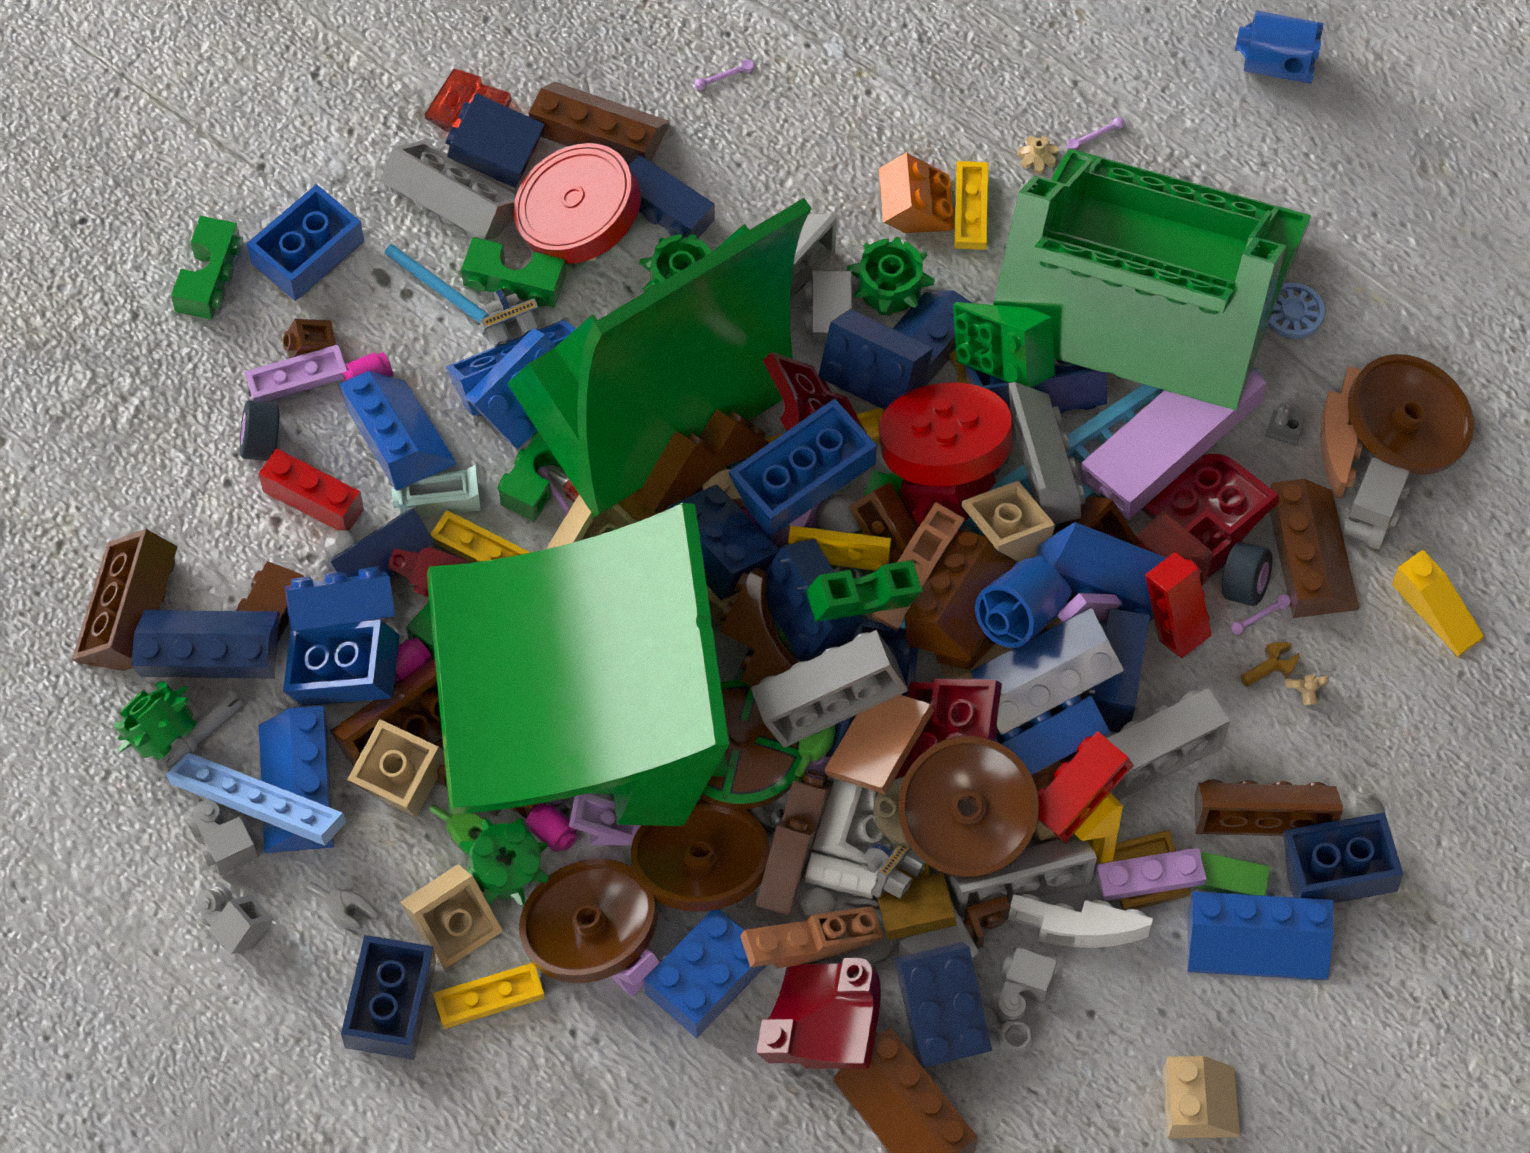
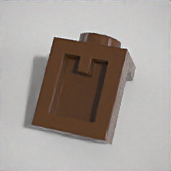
[283,319,336,359]
[962,895,1011,949]

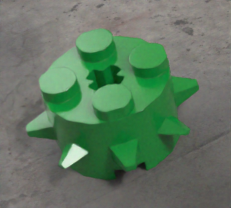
[639,234,711,292]
[847,237,935,316]
[113,681,196,760]
[458,818,549,906]

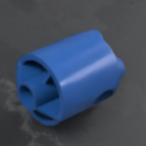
[1235,10,1324,84]
[975,556,1072,648]

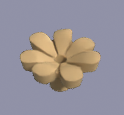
[1017,136,1059,174]
[1284,674,1329,705]

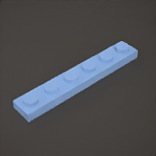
[166,753,346,846]

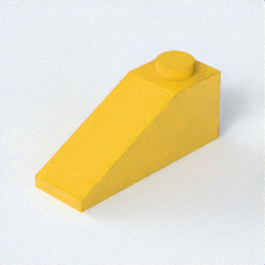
[1392,550,1484,657]

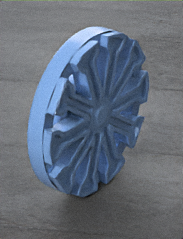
[1268,283,1325,339]

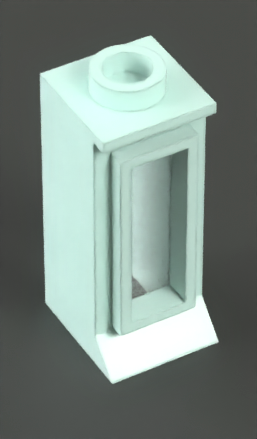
[391,465,481,518]

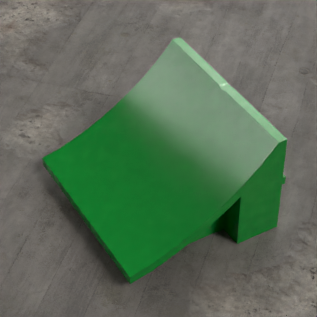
[993,148,1311,411]
[507,198,812,518]
[427,503,729,826]

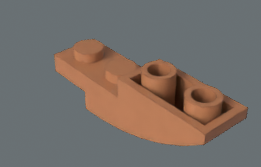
[1320,366,1363,499]
[867,502,964,632]
[740,906,884,969]

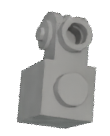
[186,800,258,875]
[197,886,274,955]
[989,947,1057,1023]

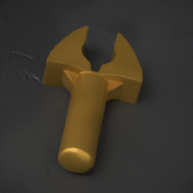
[1240,642,1299,687]

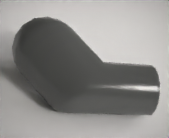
[747,806,785,832]

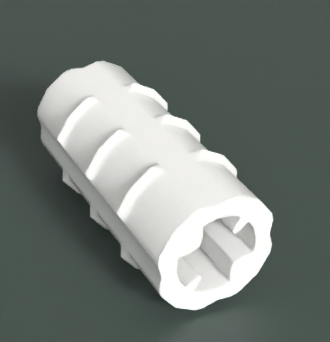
[805,852,878,899]

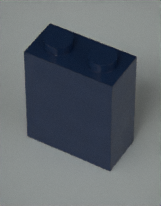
[445,93,545,188]

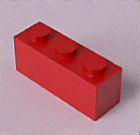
[258,448,364,531]
[1145,552,1212,658]
[1038,731,1134,843]

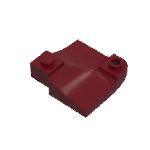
[763,352,867,434]
[1141,454,1279,578]
[895,679,1002,779]
[756,958,881,1069]

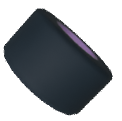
[240,400,280,461]
[1222,542,1273,606]

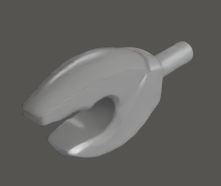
[307,881,379,929]

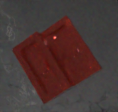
[424,68,512,133]

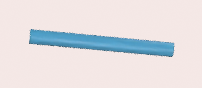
[385,244,489,324]

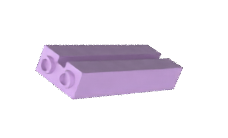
[1080,370,1266,520]

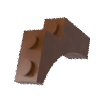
[634,409,770,514]
[719,567,799,687]
[755,769,834,915]

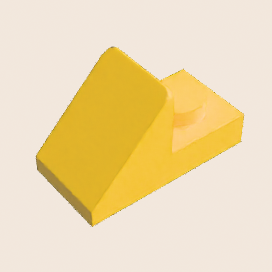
[1074,792,1123,864]

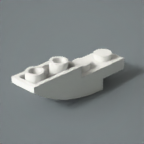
[1008,894,1153,948]

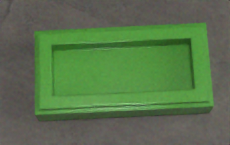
[1195,852,1270,896]

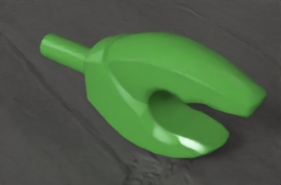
[794,725,836,777]
[429,803,483,845]

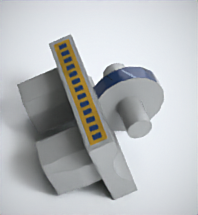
[478,289,539,347]
[866,843,927,899]

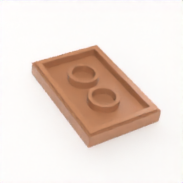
[824,695,934,795]

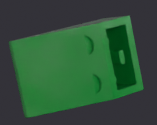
[953,302,1055,388]

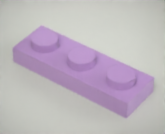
[244,345,347,402]
[1096,848,1206,901]

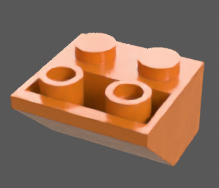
[879,153,954,233]

